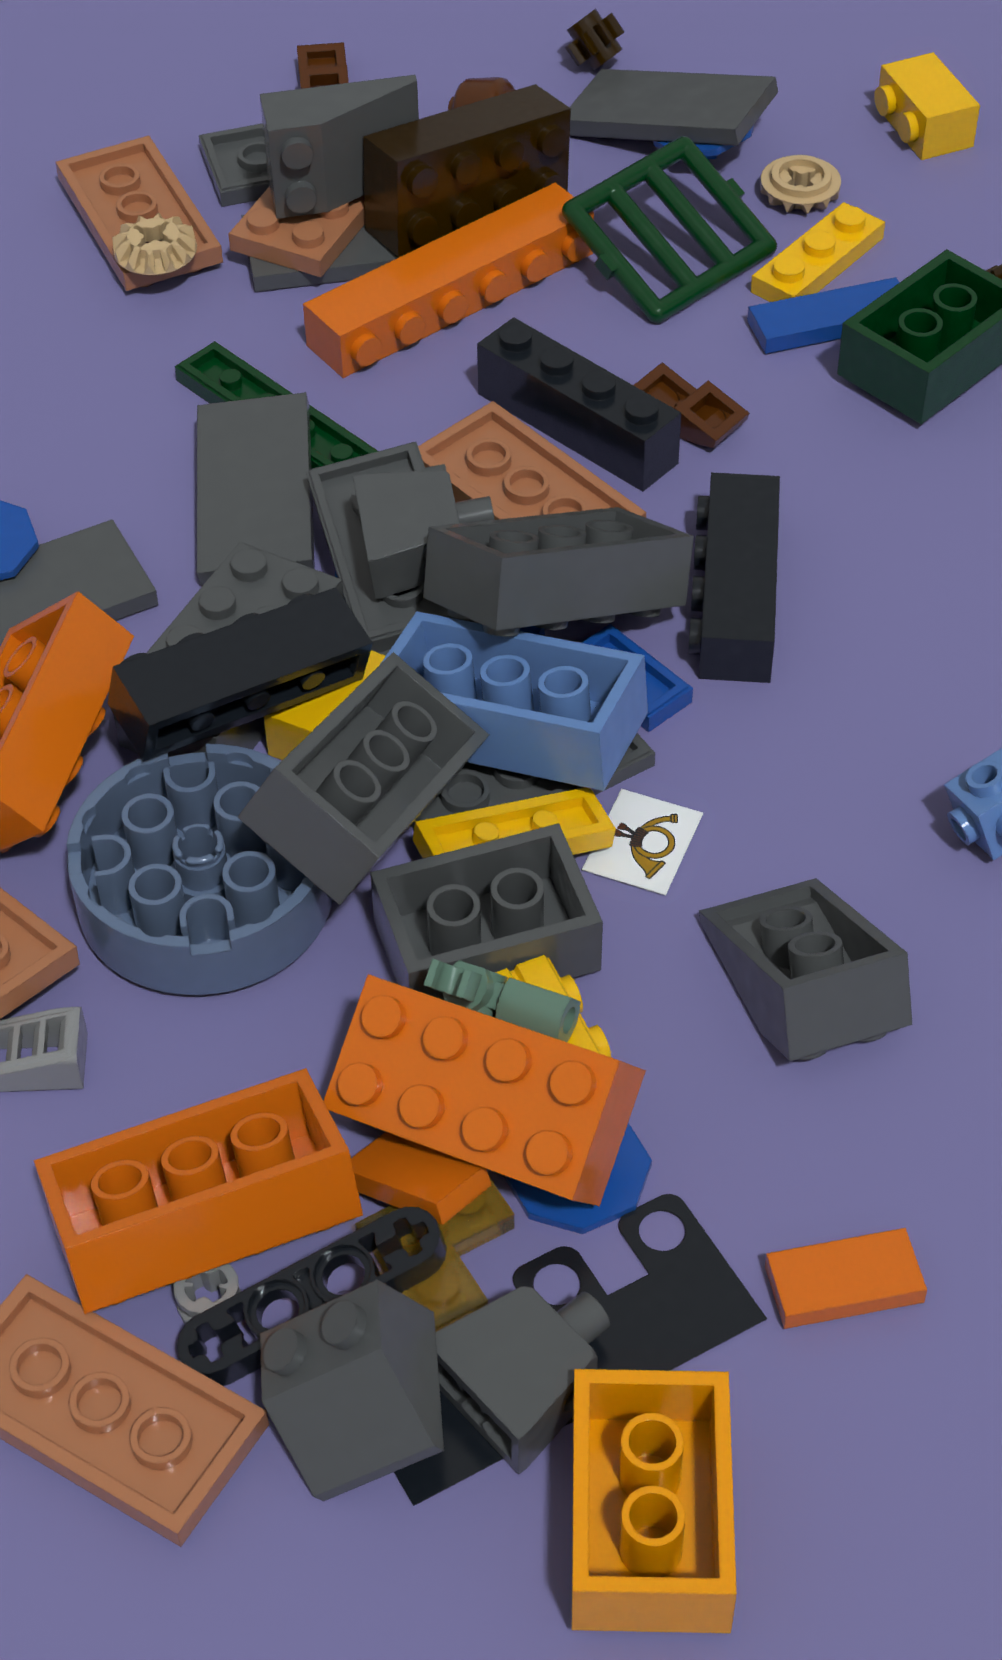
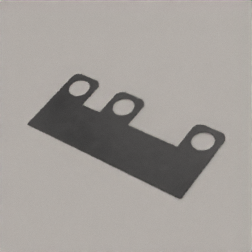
[394,1194,767,1506]

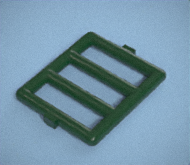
[562,136,777,323]

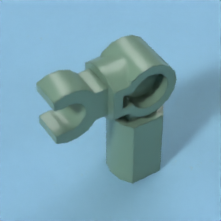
[423,958,581,1042]

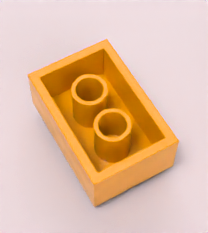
[571,1369,737,1633]

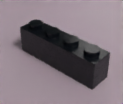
[477,317,681,492]
[688,472,780,683]
[107,587,373,762]

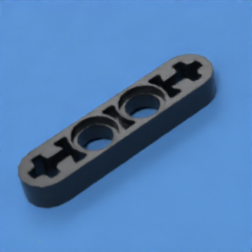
[177,1207,447,1386]

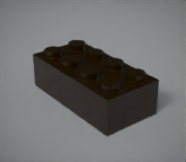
[363,84,571,256]

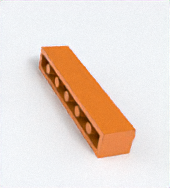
[303,182,594,378]

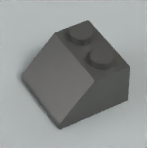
[260,1280,444,1501]

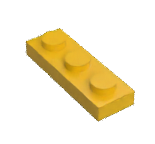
[751,202,885,302]
[413,787,616,858]

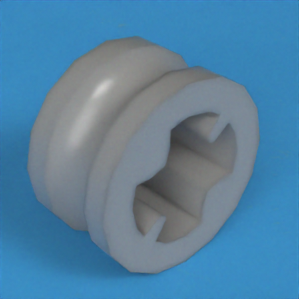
[174,1264,241,1324]

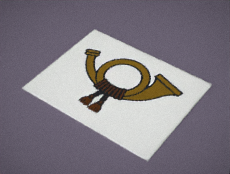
[582,789,703,896]

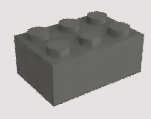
[370,823,603,1000]

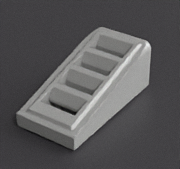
[0,1007,88,1092]

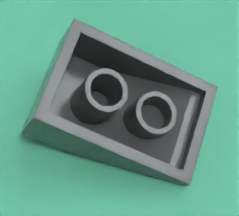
[260,75,419,218]
[699,878,912,1061]

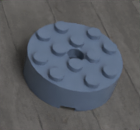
[66,744,333,995]

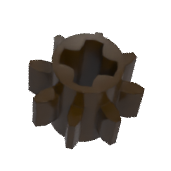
[565,9,625,70]

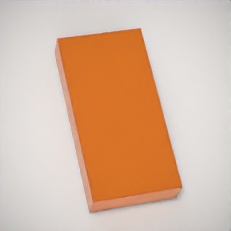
[351,1132,491,1225]
[765,1228,927,1329]

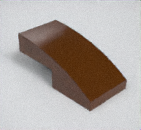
[297,42,349,89]
[634,362,750,448]

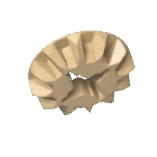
[761,155,841,214]
[112,213,197,275]

